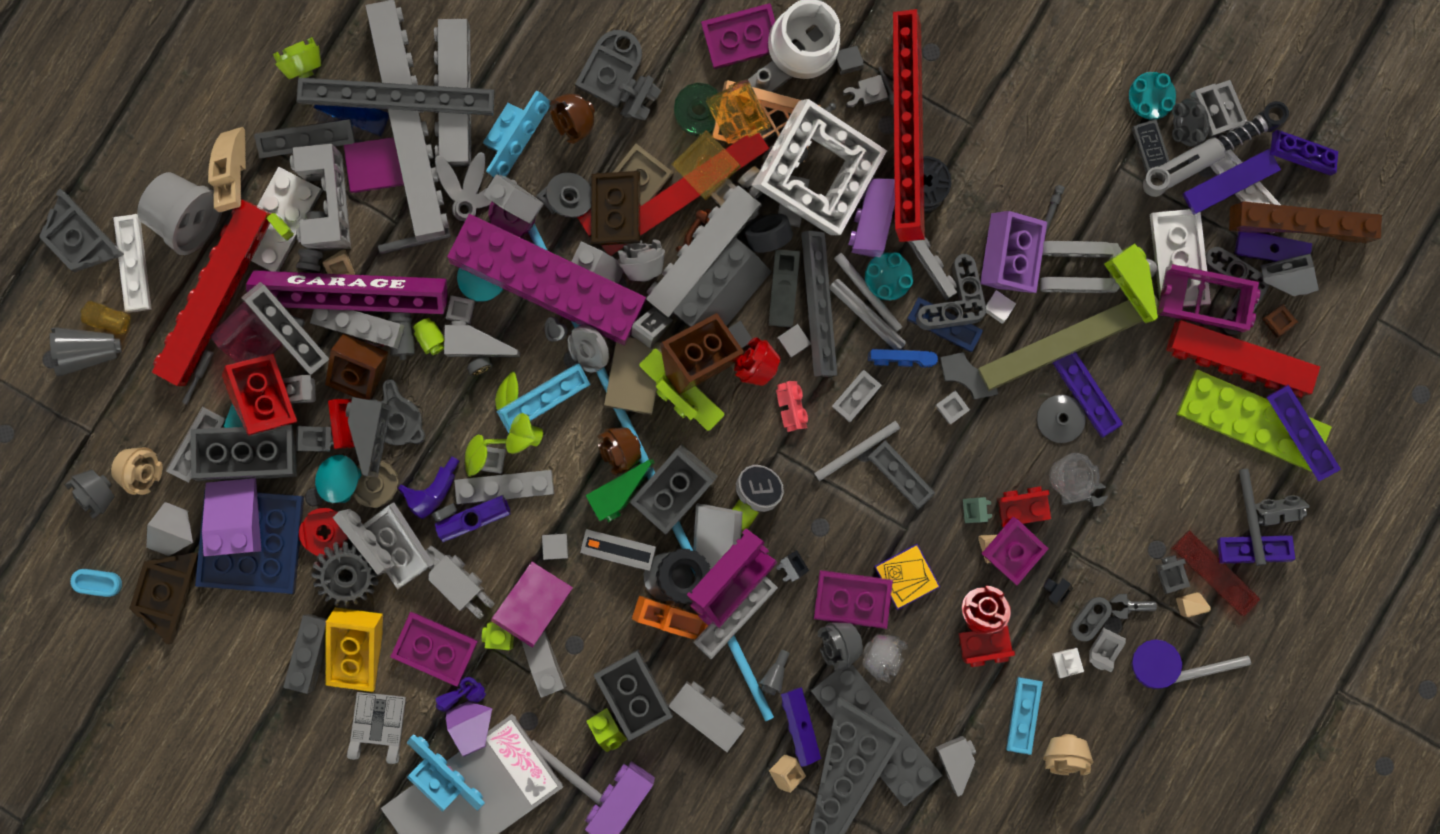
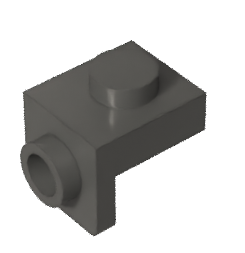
[296,426,334,452]
[1155,555,1190,594]

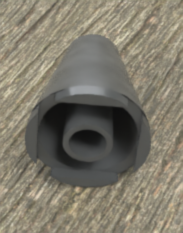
[50,327,122,376]

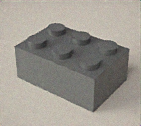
[594,649,673,741]

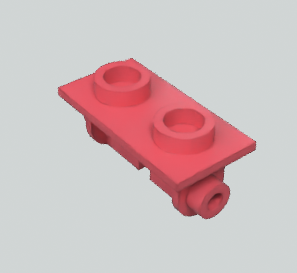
[776,381,808,432]

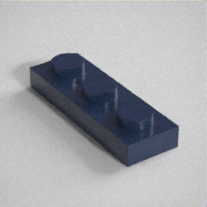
[907,297,983,352]

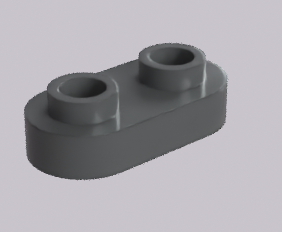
[1070,597,1112,641]

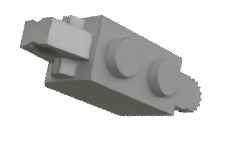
[426,546,495,619]

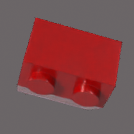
[222,354,297,435]

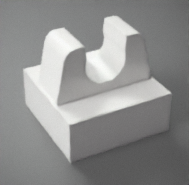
[1052,647,1084,678]

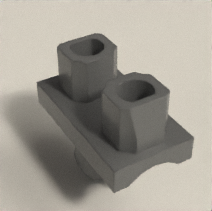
[618,75,661,120]

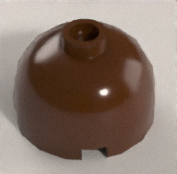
[550,94,595,144]

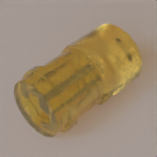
[81,301,131,335]

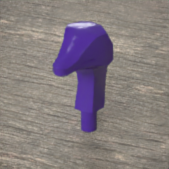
[398,456,460,519]

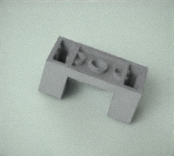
[290,144,351,252]

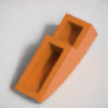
[632,596,708,640]

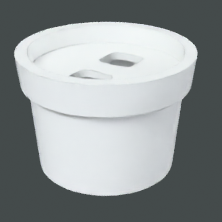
[768,0,840,79]

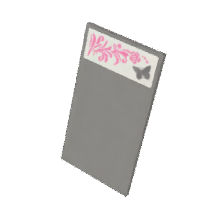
[381,714,564,834]

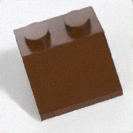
[325,333,388,400]

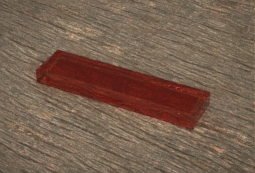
[1171,531,1260,617]

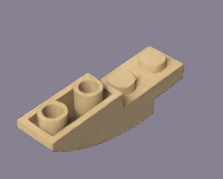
[208,127,246,213]

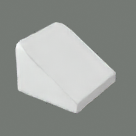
[986,290,1016,323]

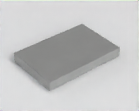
[363,503,434,590]

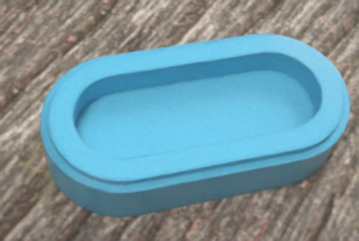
[71,569,122,597]

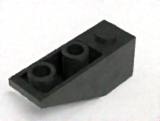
[768,249,800,328]

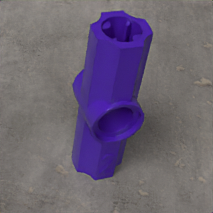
[435,495,511,543]

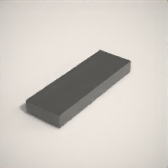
[867,440,935,510]

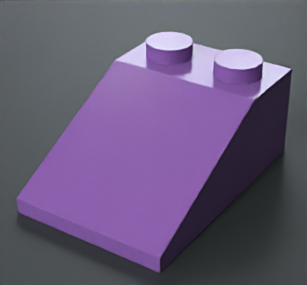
[202,478,261,556]

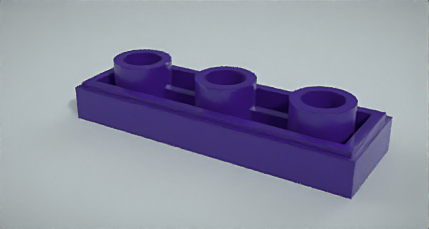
[1270,130,1338,176]
[1235,231,1312,262]
[781,687,821,766]

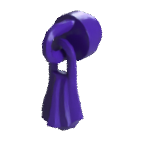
[436,677,486,712]

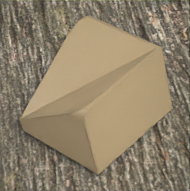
[1176,592,1211,617]
[769,755,806,793]

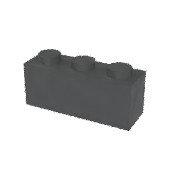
[283,614,328,694]

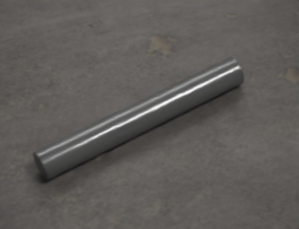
[378,228,451,255]

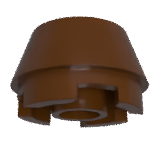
[597,427,641,475]

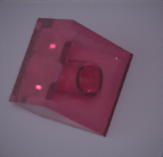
[210,302,282,363]

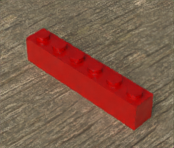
[1166,320,1321,398]

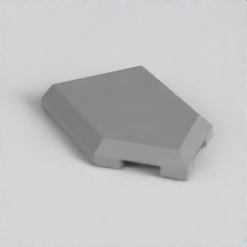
[693,503,743,570]

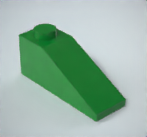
[585,459,655,522]

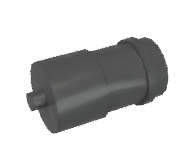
[388,312,415,360]

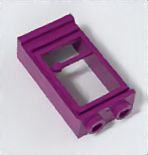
[1157,264,1260,333]
[687,529,777,628]

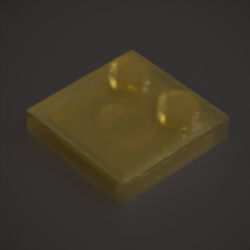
[672,130,741,200]

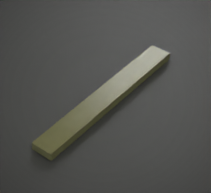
[978,295,1159,391]

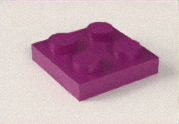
[982,517,1049,585]

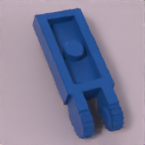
[868,349,938,368]

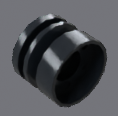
[923,156,952,214]

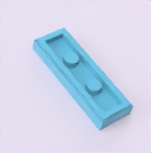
[1006,677,1043,755]

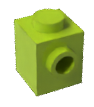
[482,622,514,650]

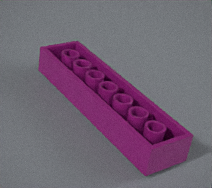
[447,214,646,346]

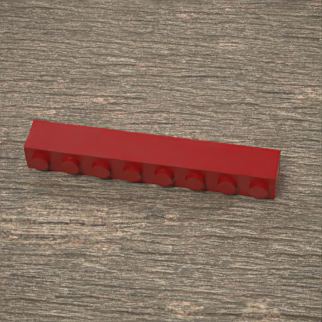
[152,199,271,386]

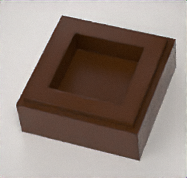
[1262,304,1298,338]

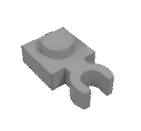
[843,75,888,108]

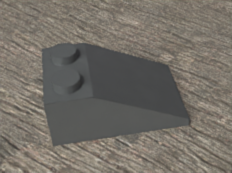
[346,397,391,478]
[630,444,718,534]

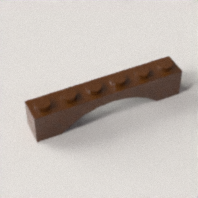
[1229,201,1382,243]

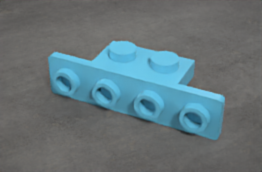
[483,91,551,178]
[407,734,485,812]

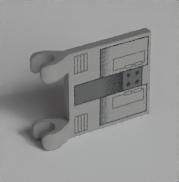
[347,692,406,764]

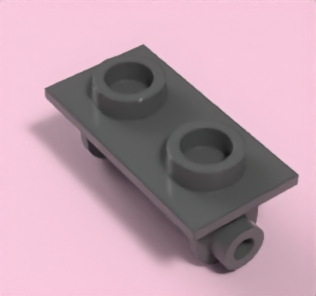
[1255,495,1309,526]

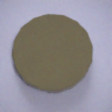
[352,460,399,508]

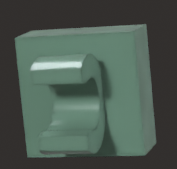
[963,497,992,523]

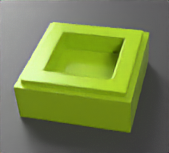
[266,213,294,241]

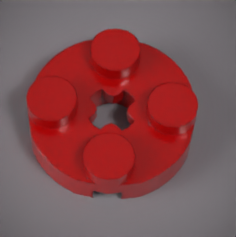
[299,508,349,556]

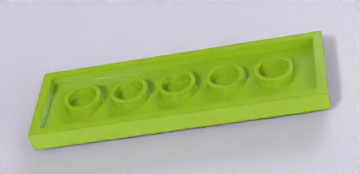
[1176,370,1332,472]

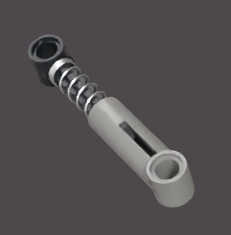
[1143,101,1289,197]

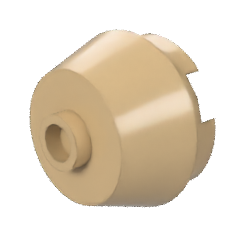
[111,447,163,495]
[1043,734,1094,776]

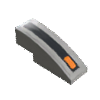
[580,529,656,571]

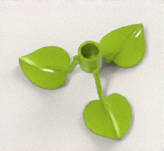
[465,372,543,477]

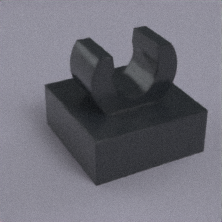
[776,550,809,582]
[1043,578,1073,607]

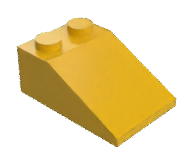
[326,607,383,692]

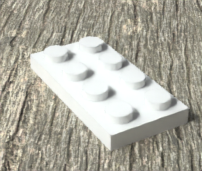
[251,167,323,272]
[1150,209,1211,307]

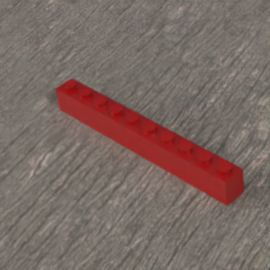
[893,9,925,242]

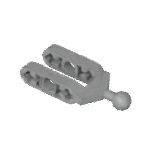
[1040,241,1157,293]

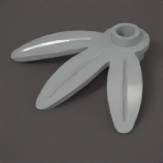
[435,152,517,222]

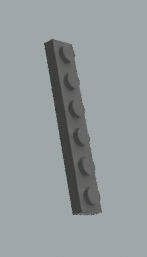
[801,231,837,377]

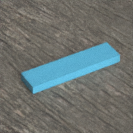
[497,364,591,433]

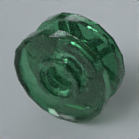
[674,82,724,137]

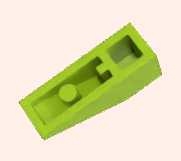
[1104,244,1158,323]

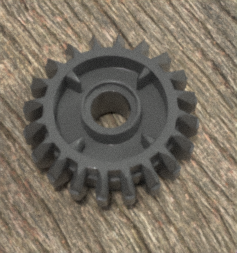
[312,540,380,607]

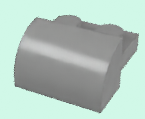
[1190,80,1247,139]

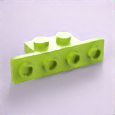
[639,348,724,431]

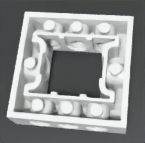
[752,99,887,235]

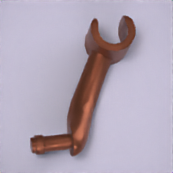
[676,209,711,252]

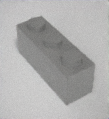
[668,681,745,752]

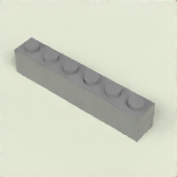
[434,19,471,167]
[646,185,762,318]

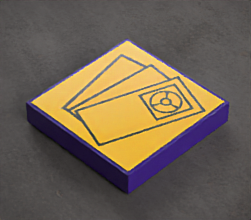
[874,544,940,610]

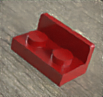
[997,486,1051,527]
[958,625,1015,667]

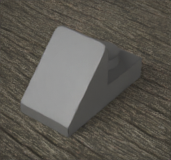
[282,375,316,404]

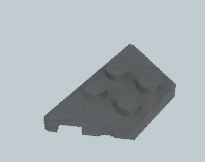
[39,188,124,272]

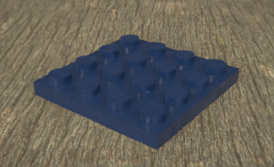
[195,490,304,594]

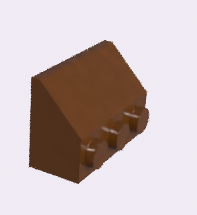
[660,313,744,395]

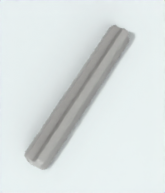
[830,279,906,350]

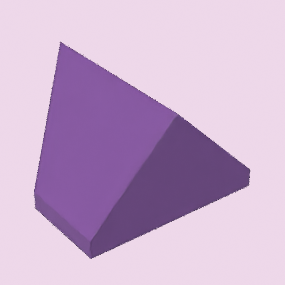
[446,701,492,757]

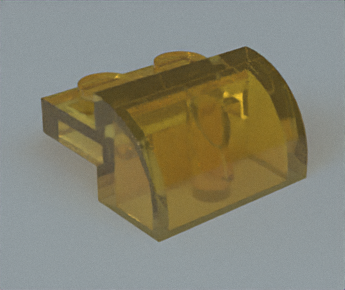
[706,80,771,144]

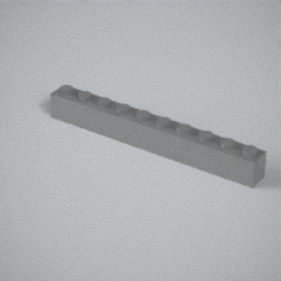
[365,0,449,241]

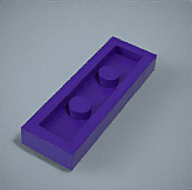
[1217,536,1295,563]

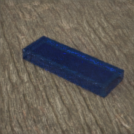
[314,105,389,137]

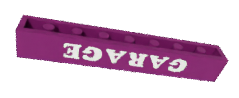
[246,271,448,314]

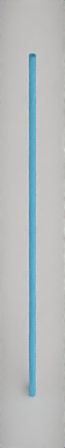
[528,223,774,721]

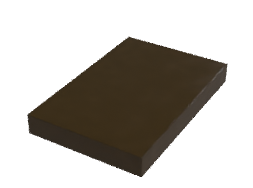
[591,171,640,246]

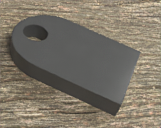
[575,30,642,108]

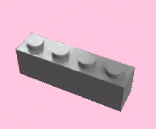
[241,282,329,375]

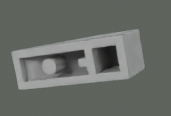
[444,321,520,357]
[522,630,567,698]

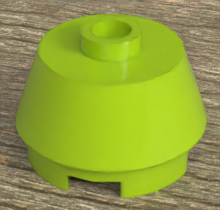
[272,37,321,80]

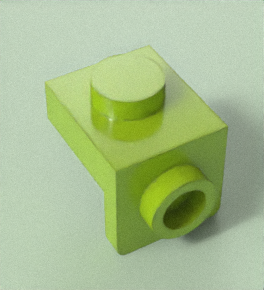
[586,708,627,752]

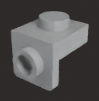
[1089,628,1126,672]

